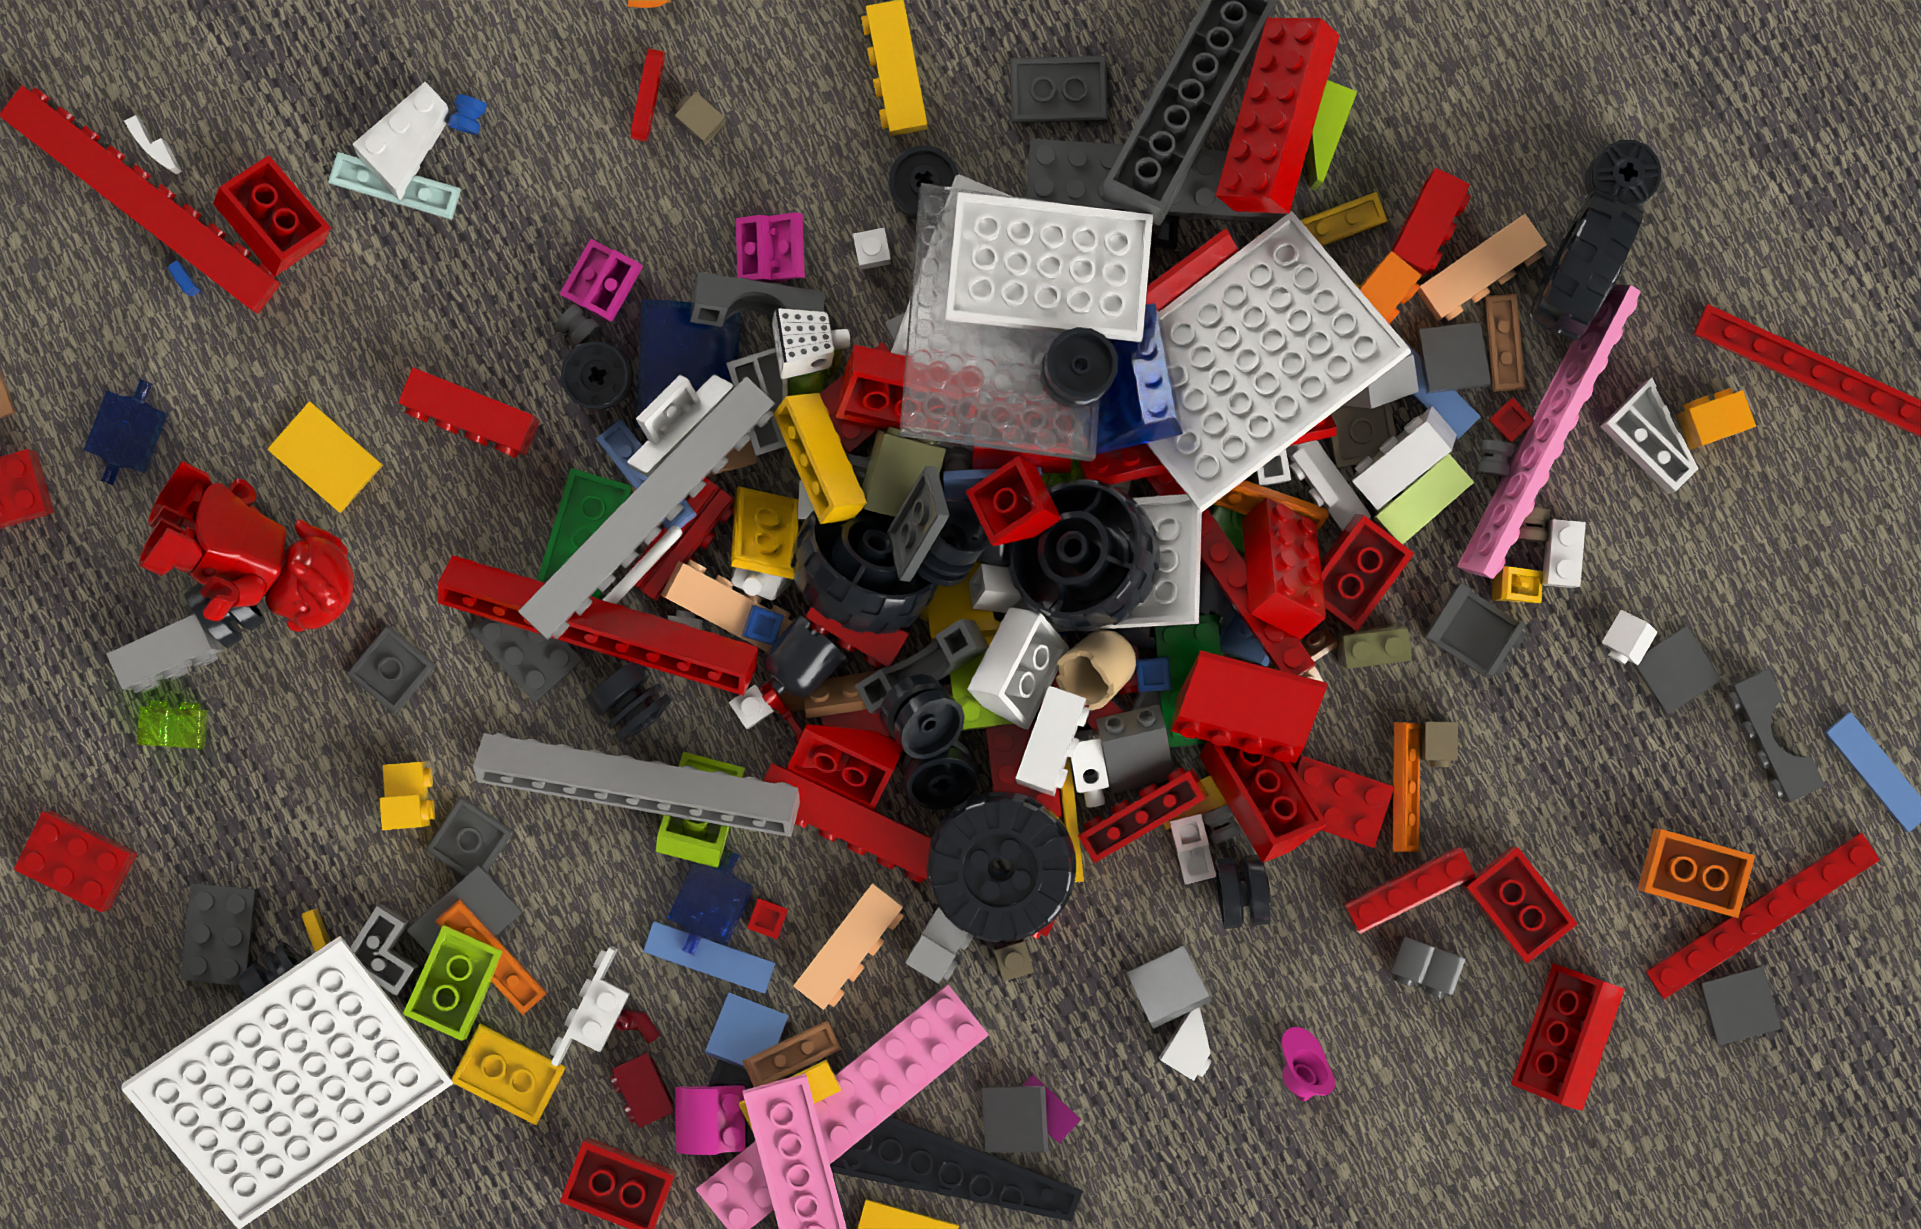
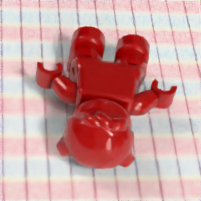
[139,461,354,632]

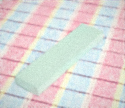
[328,152,461,220]

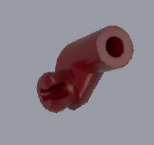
[614,1009,661,1044]

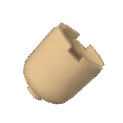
[1056,629,1136,710]

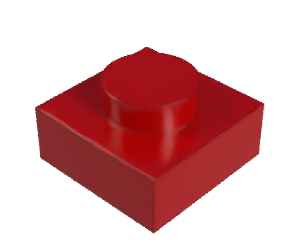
[1488,397,1535,443]
[747,898,789,939]

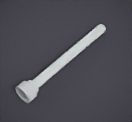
[603,526,682,604]

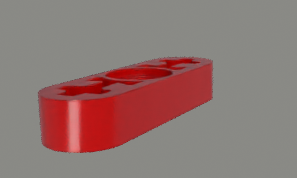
[631,48,665,142]

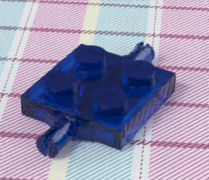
[84,379,169,485]
[667,850,754,956]

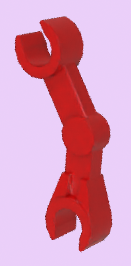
[758,681,805,742]

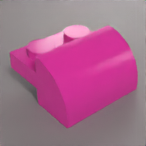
[736,212,805,283]
[560,239,643,323]
[675,1085,746,1155]

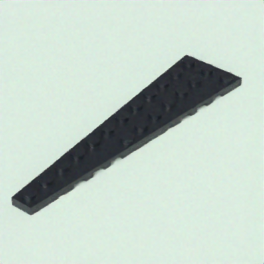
[708,1059,1083,1222]

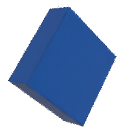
[168,260,201,297]
[742,605,784,645]
[1136,656,1172,692]

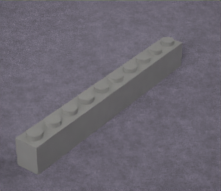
[518,376,775,640]
[473,733,800,837]

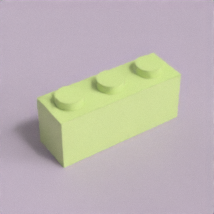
[1373,453,1474,544]

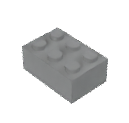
[106,614,225,693]

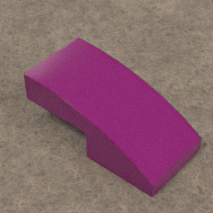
[1022,1073,1081,1144]

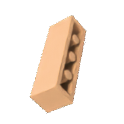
[1417,214,1547,322]
[661,560,792,652]
[793,883,904,1010]

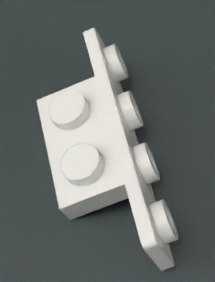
[627,375,734,477]
[1286,440,1371,532]
[550,946,630,1067]

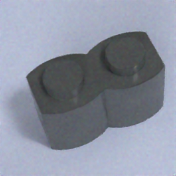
[1389,935,1465,999]

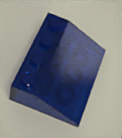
[636,299,741,431]
[1076,303,1183,456]

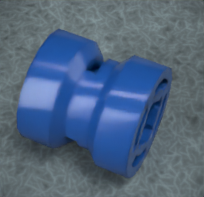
[447,94,487,135]

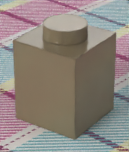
[674,92,726,146]
[1421,722,1458,767]
[994,939,1034,982]

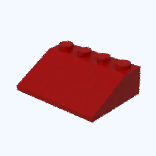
[1171,650,1327,763]

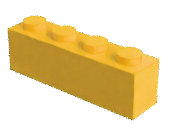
[861,0,928,137]
[774,393,867,524]

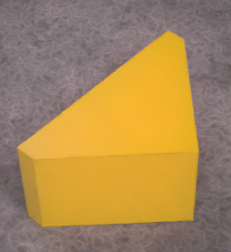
[1491,566,1543,603]

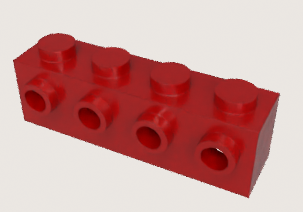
[1078,767,1209,864]

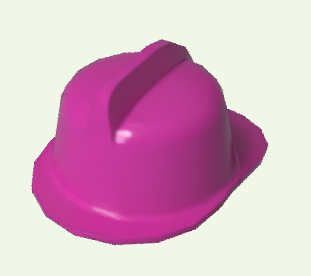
[1281,1027,1335,1102]

